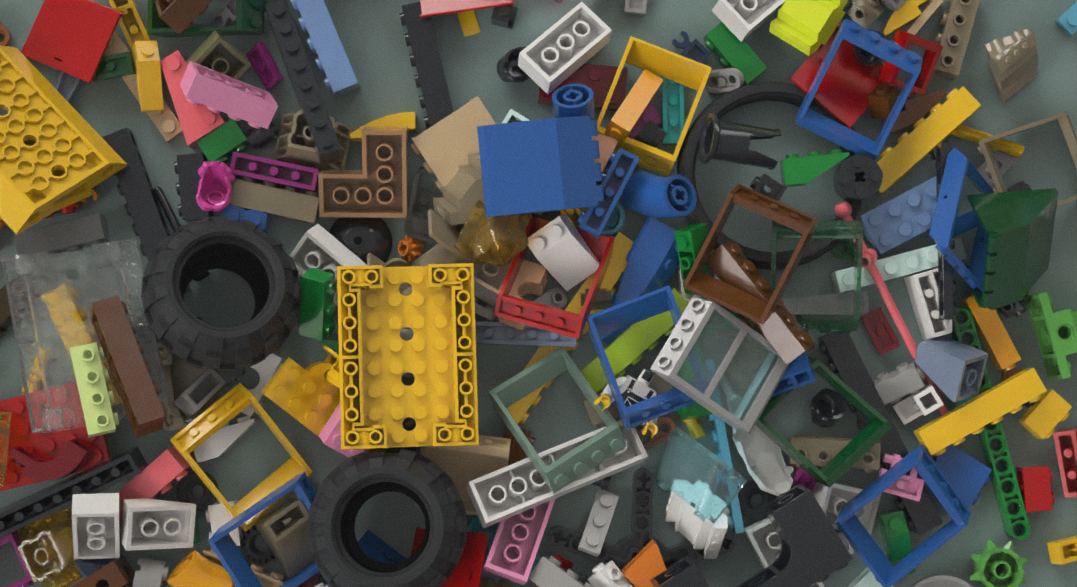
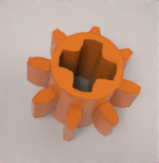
[398,235,425,262]

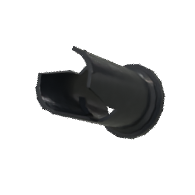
[699,113,782,170]

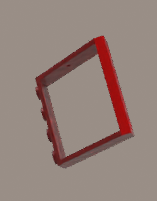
[494,216,615,339]

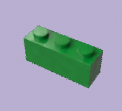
[704,22,767,86]
[299,268,336,341]

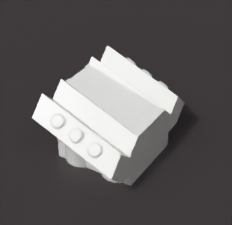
[665,480,731,559]

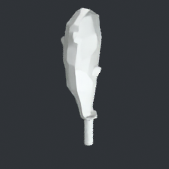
[715,370,794,496]

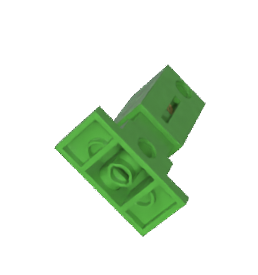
[1027,292,1077,380]

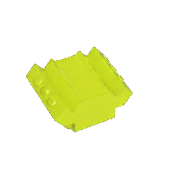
[769,0,848,56]

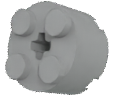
[133,558,171,587]

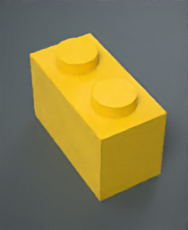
[1018,389,1072,439]

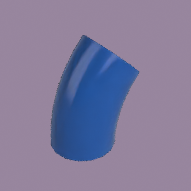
[552,84,595,120]
[621,170,697,218]

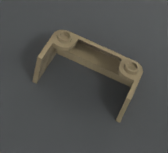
[367,209,473,296]

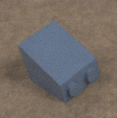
[915,335,989,402]

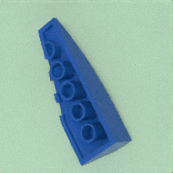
[600,216,680,345]

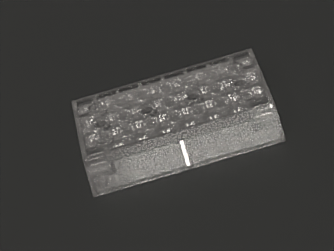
[1,238,169,433]

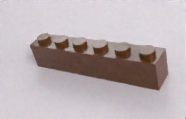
[706,240,815,365]

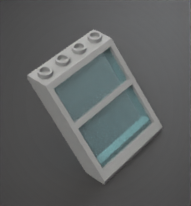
[650,294,789,434]

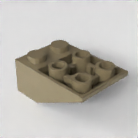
[255,498,315,579]

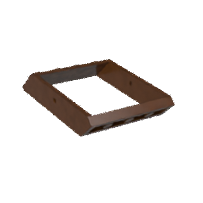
[683,184,819,325]

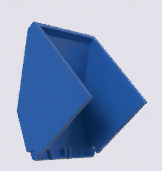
[477,116,604,217]

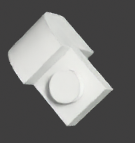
[892,384,944,425]

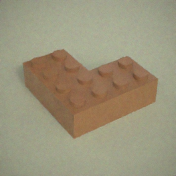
[318,127,409,218]

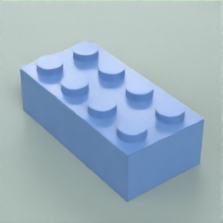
[856,176,937,256]

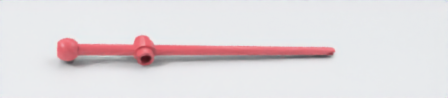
[834,201,949,415]

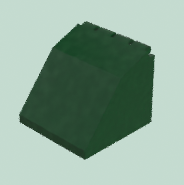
[965,188,1058,310]

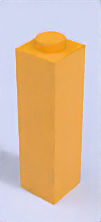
[605,69,663,143]
[960,294,1021,372]

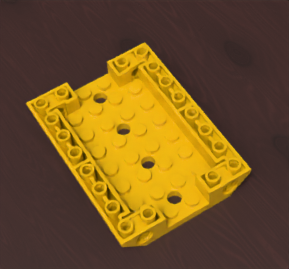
[0,45,127,235]
[337,263,479,450]

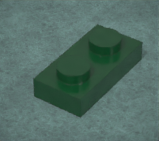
[92,51,136,82]

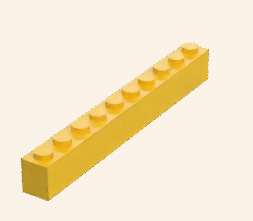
[495,232,634,425]

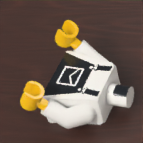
[594,369,658,438]

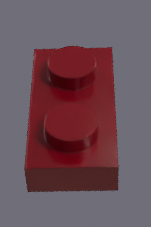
[860,307,900,355]

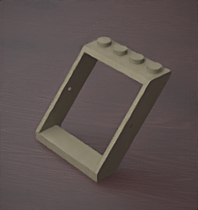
[978,112,1077,206]

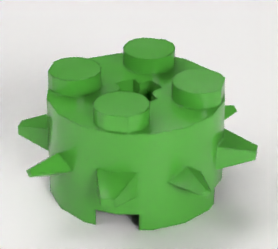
[970,539,1028,587]

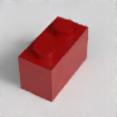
[1016,465,1055,512]

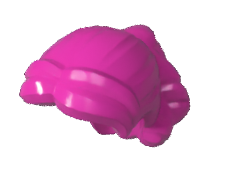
[196,160,235,212]

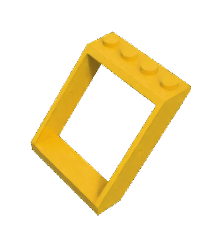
[597,36,712,176]
[170,383,314,532]

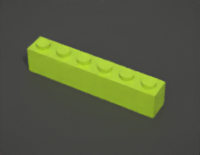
[580,287,689,394]

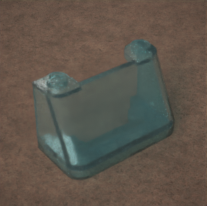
[656,426,747,523]

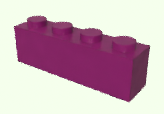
[230,151,320,193]

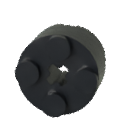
[833,154,883,202]

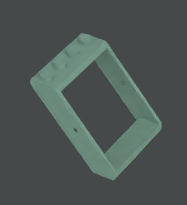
[488,347,626,493]

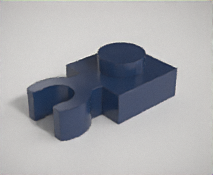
[672,31,711,63]

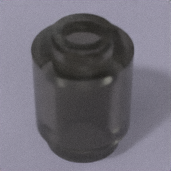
[580,288,612,310]

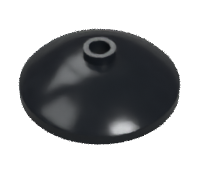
[329,217,392,264]

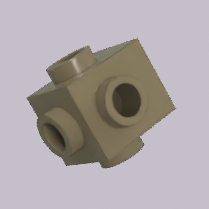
[846,0,886,29]

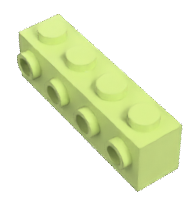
[69,342,119,438]

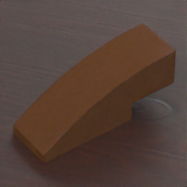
[881,89,946,135]

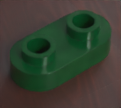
[831,237,874,263]

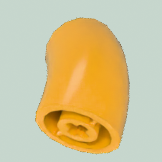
[166,550,235,587]

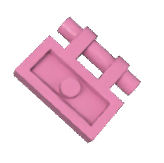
[878,453,925,501]

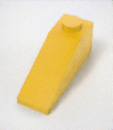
[108,0,151,51]
[132,40,164,112]

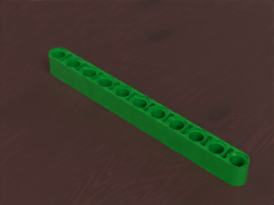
[951,308,1030,540]

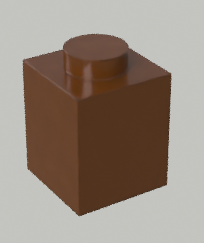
[868,84,899,120]

